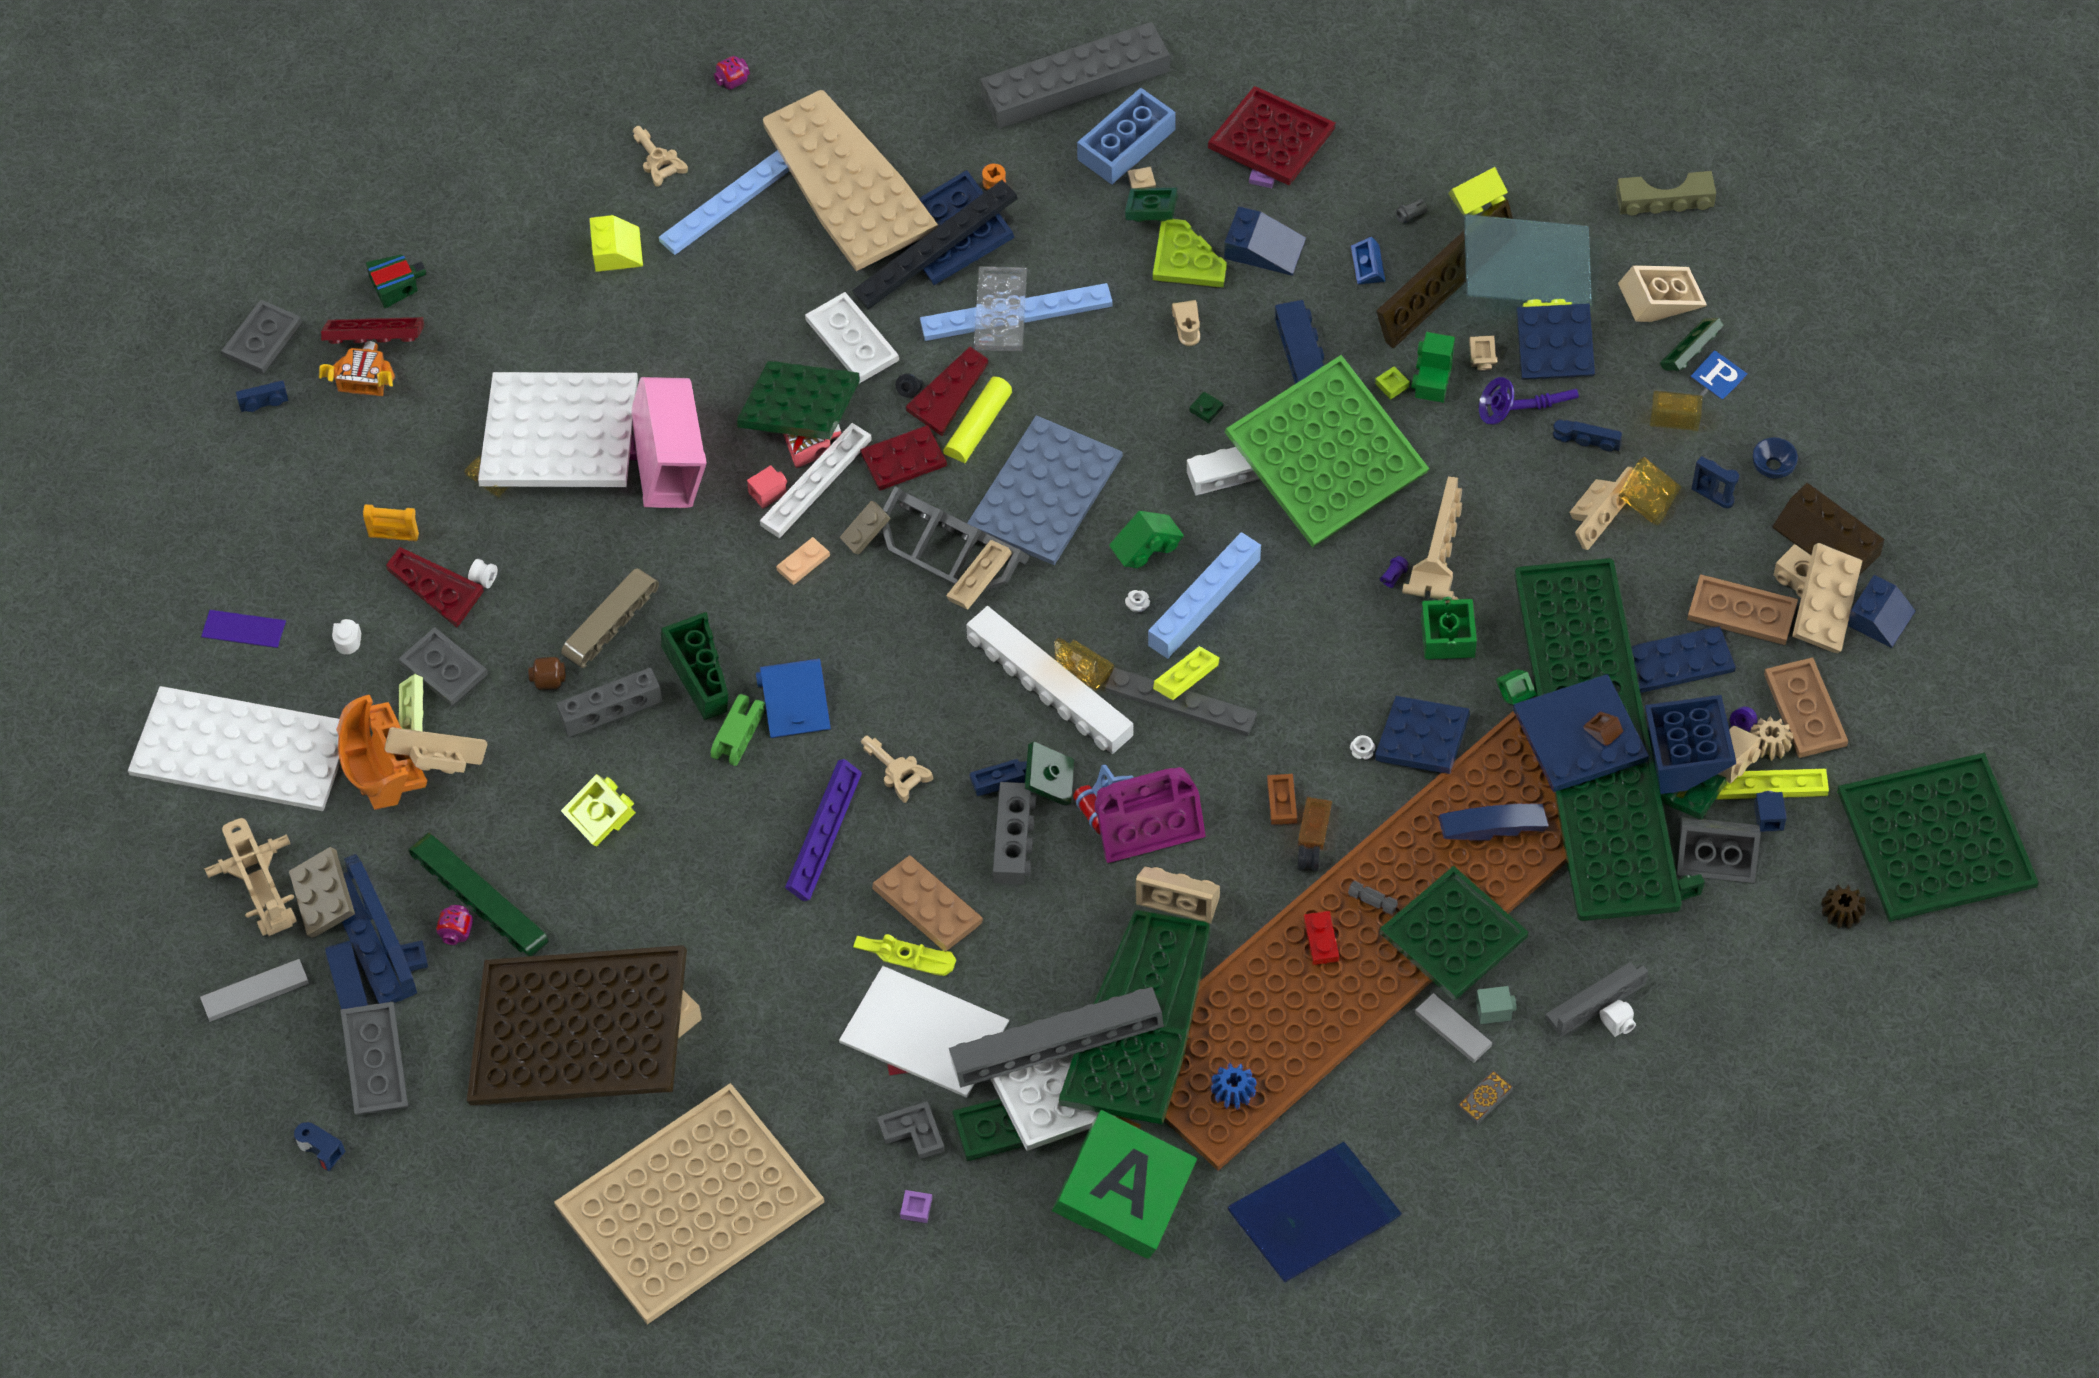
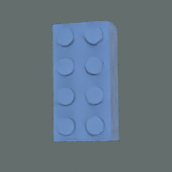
[1077,88,1175,184]

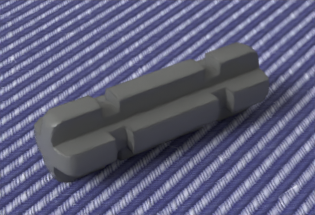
[1348,881,1398,914]

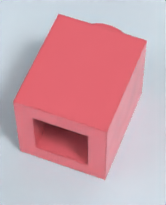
[747,465,787,509]

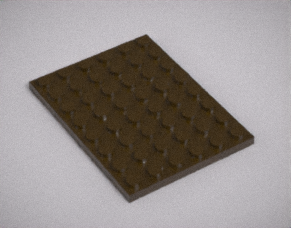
[467,945,687,1105]

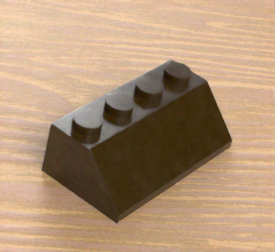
[1772,482,1885,575]

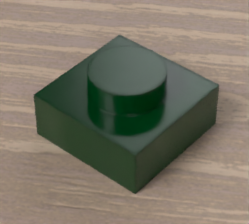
[1189,391,1223,423]
[1677,874,1705,901]

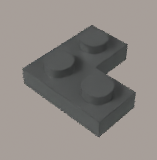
[877,1101,945,1159]

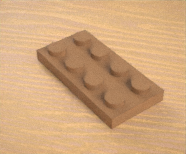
[1687,574,1798,645]
[1764,658,1848,758]
[872,855,983,952]

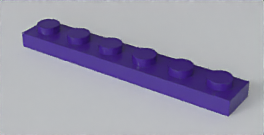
[785,759,862,901]

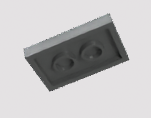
[221,300,302,374]
[398,627,488,706]

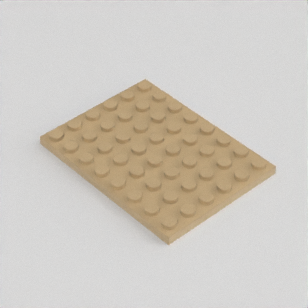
[554,1083,824,1324]

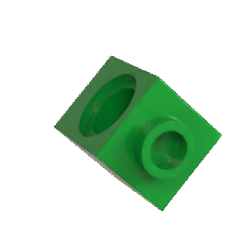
[1496,669,1536,705]

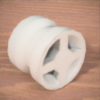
[468,559,497,588]

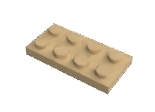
[1792,543,1862,653]

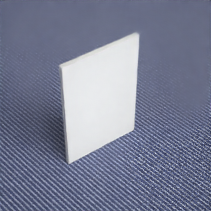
[839,966,1009,1098]

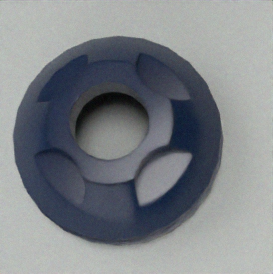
[1753,437,1798,479]

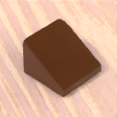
[1583,711,1623,746]

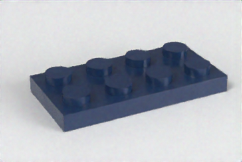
[1631,626,1736,693]

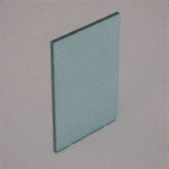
[1464,215,1592,307]

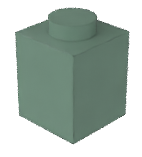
[1476,986,1517,1024]

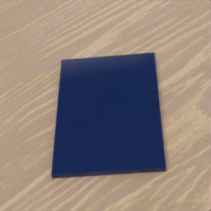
[1227,1142,1402,1282]

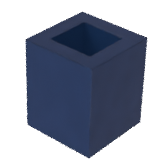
[1754,791,1787,832]

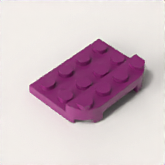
[1095,767,1206,863]

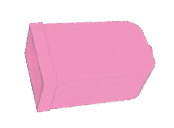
[631,377,706,508]

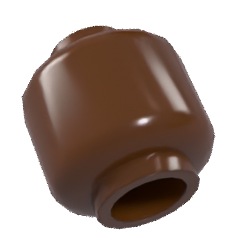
[528,657,566,690]

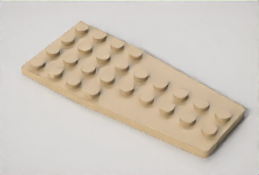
[763,90,938,271]

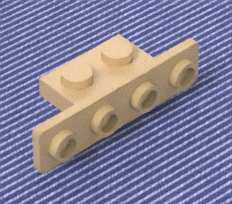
[1569,467,1640,550]
[384,727,487,774]

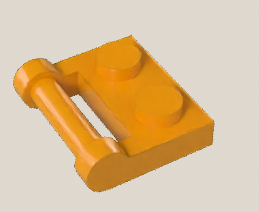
[363,504,419,541]

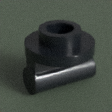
[895,373,923,398]

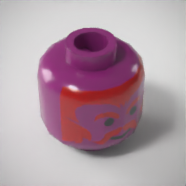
[714,56,750,90]
[436,905,473,945]

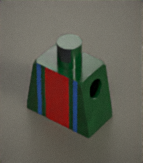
[366,254,427,309]

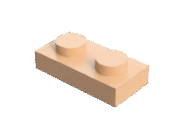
[776,537,830,585]

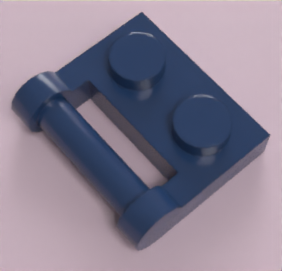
[1691,456,1739,508]

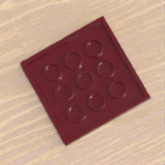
[1208,86,1336,186]

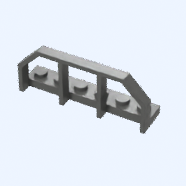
[882,487,1030,592]

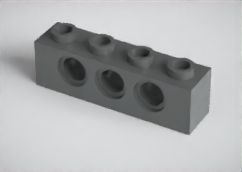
[556,667,663,737]
[993,782,1036,885]

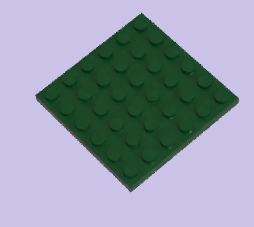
[1837,752,2039,922]

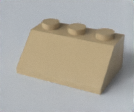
[1136,867,1220,923]

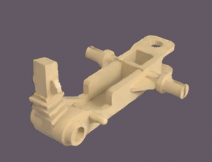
[204,818,297,936]

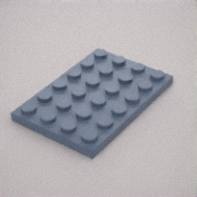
[967,415,1123,565]

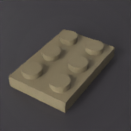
[289,847,355,938]

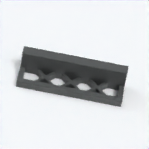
[1545,962,1648,1037]

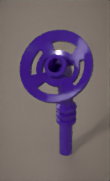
[1479,377,1579,425]

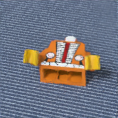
[319,341,395,396]

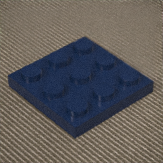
[1516,303,1595,380]
[1375,696,1470,774]

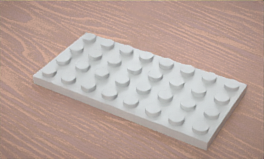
[128,686,340,811]

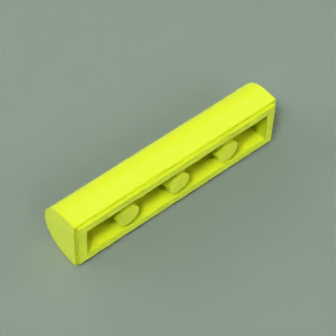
[943,377,1012,463]

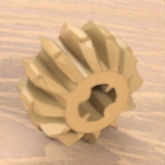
[1750,716,1793,761]

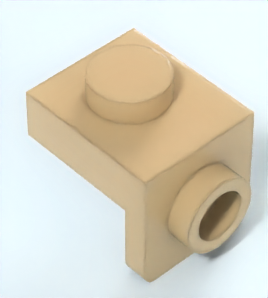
[1469,336,1497,371]

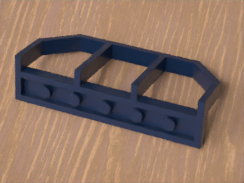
[342,854,417,1004]

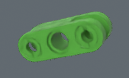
[711,694,765,766]

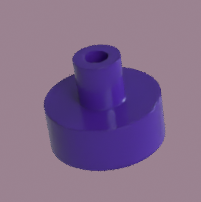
[1730,706,1757,732]

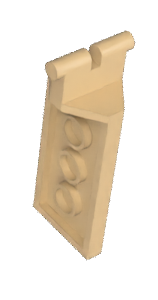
[1402,476,1462,601]

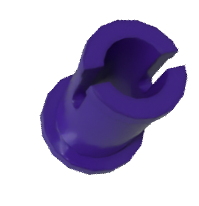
[1380,556,1409,588]

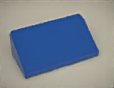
[1351,237,1386,284]

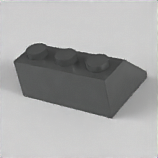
[1677,817,1761,883]

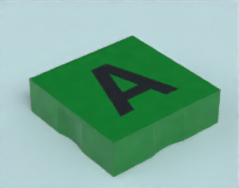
[1052,1110,1197,1259]

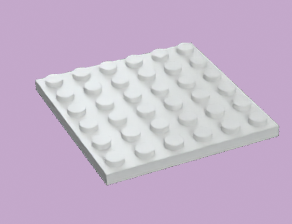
[478,372,638,487]

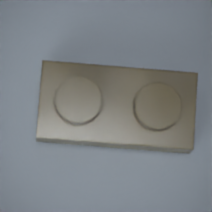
[840,501,891,554]

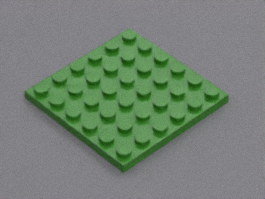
[1225,355,1429,548]

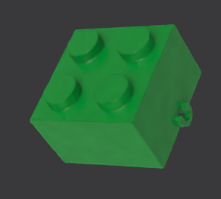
[1421,596,1477,660]

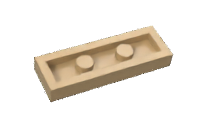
[946,540,1012,610]

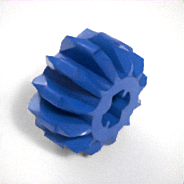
[1211,1063,1256,1110]

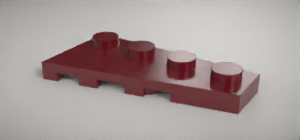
[906,346,988,436]
[386,547,484,628]

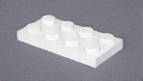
[805,292,899,383]

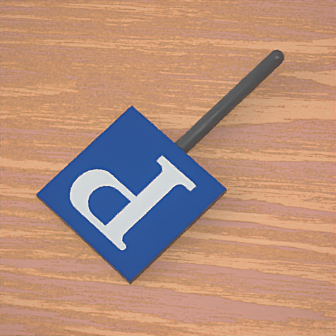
[1679,350,1747,419]

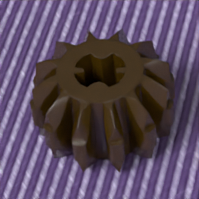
[1821,884,1866,929]

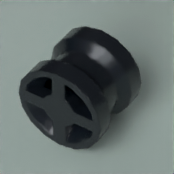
[1298,844,1320,871]

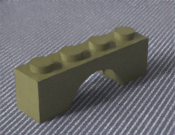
[1616,171,1716,215]

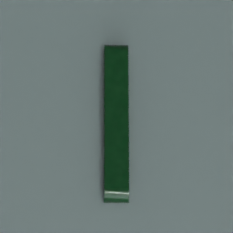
[408,833,549,957]

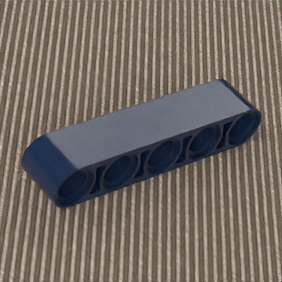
[325,941,368,1009]

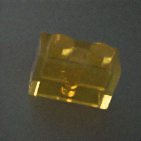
[1650,390,1703,431]

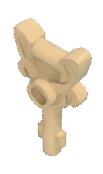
[633,126,688,187]
[861,736,933,803]

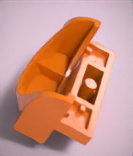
[336,695,427,810]

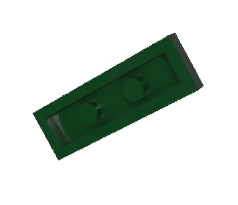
[1660,318,1724,371]

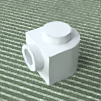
[332,619,361,654]
[1600,1000,1636,1037]

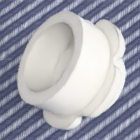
[1125,590,1150,612]
[1350,735,1375,759]

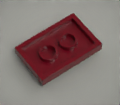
[860,425,947,491]

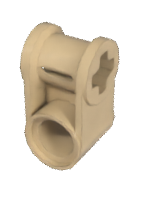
[1172,300,1200,346]

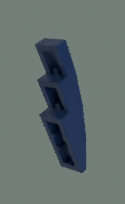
[1438,804,1548,841]

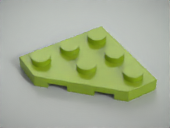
[1153,219,1227,288]

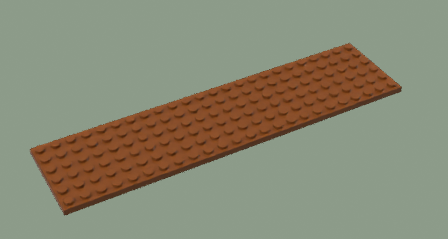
[1164,695,1567,1171]

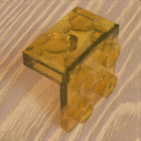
[1054,638,1114,691]

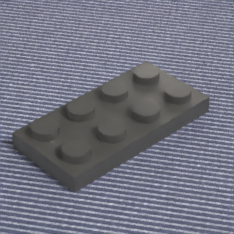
[341,1002,408,1115]

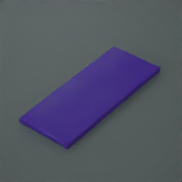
[201,610,286,648]

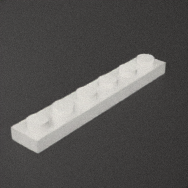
[760,423,871,538]

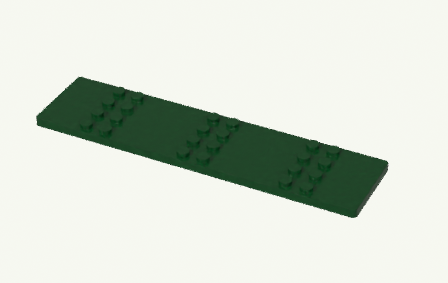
[1514,558,1682,921]

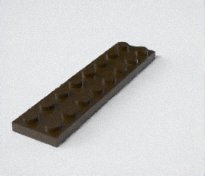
[1376,198,1517,349]

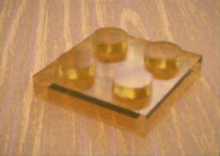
[1618,457,1681,525]

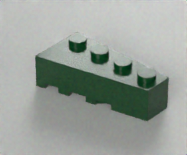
[661,612,728,720]

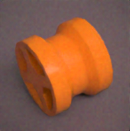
[982,164,1006,190]

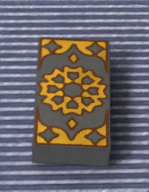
[1457,1070,1513,1125]

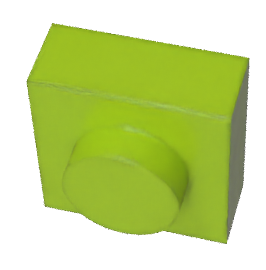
[1375,366,1410,400]

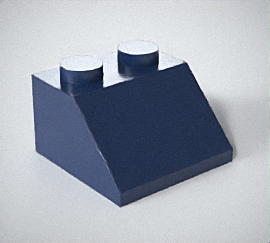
[1847,575,1915,648]

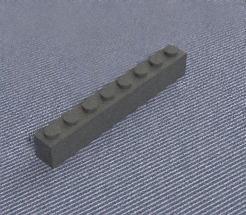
[949,987,1164,1088]

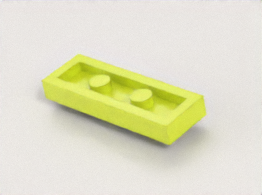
[1153,646,1219,700]

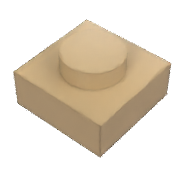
[1128,167,1156,188]

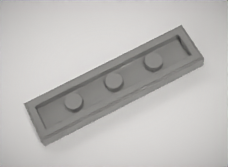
[200,959,309,1022]

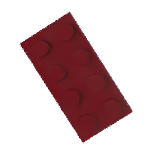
[321,317,424,344]

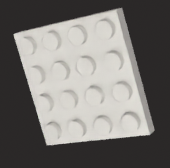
[991,1054,1116,1151]

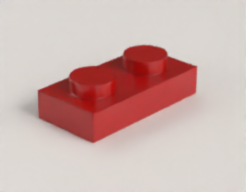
[1304,911,1339,965]

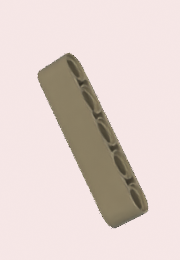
[561,568,659,668]

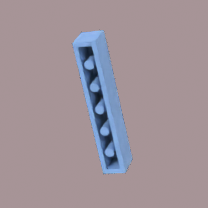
[1148,532,1261,659]

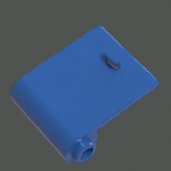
[756,658,831,738]

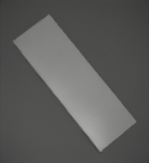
[1415,993,1492,1063]

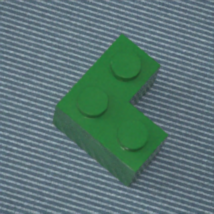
[1411,332,1455,403]
[1109,511,1184,568]

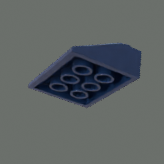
[1645,695,1737,794]

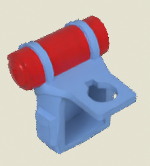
[1073,765,1134,835]

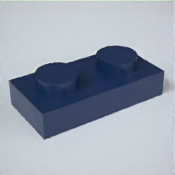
[236,380,289,412]

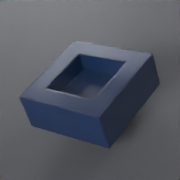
[400,940,428,971]

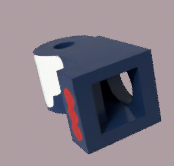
[294,1122,346,1171]

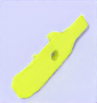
[853,934,956,976]

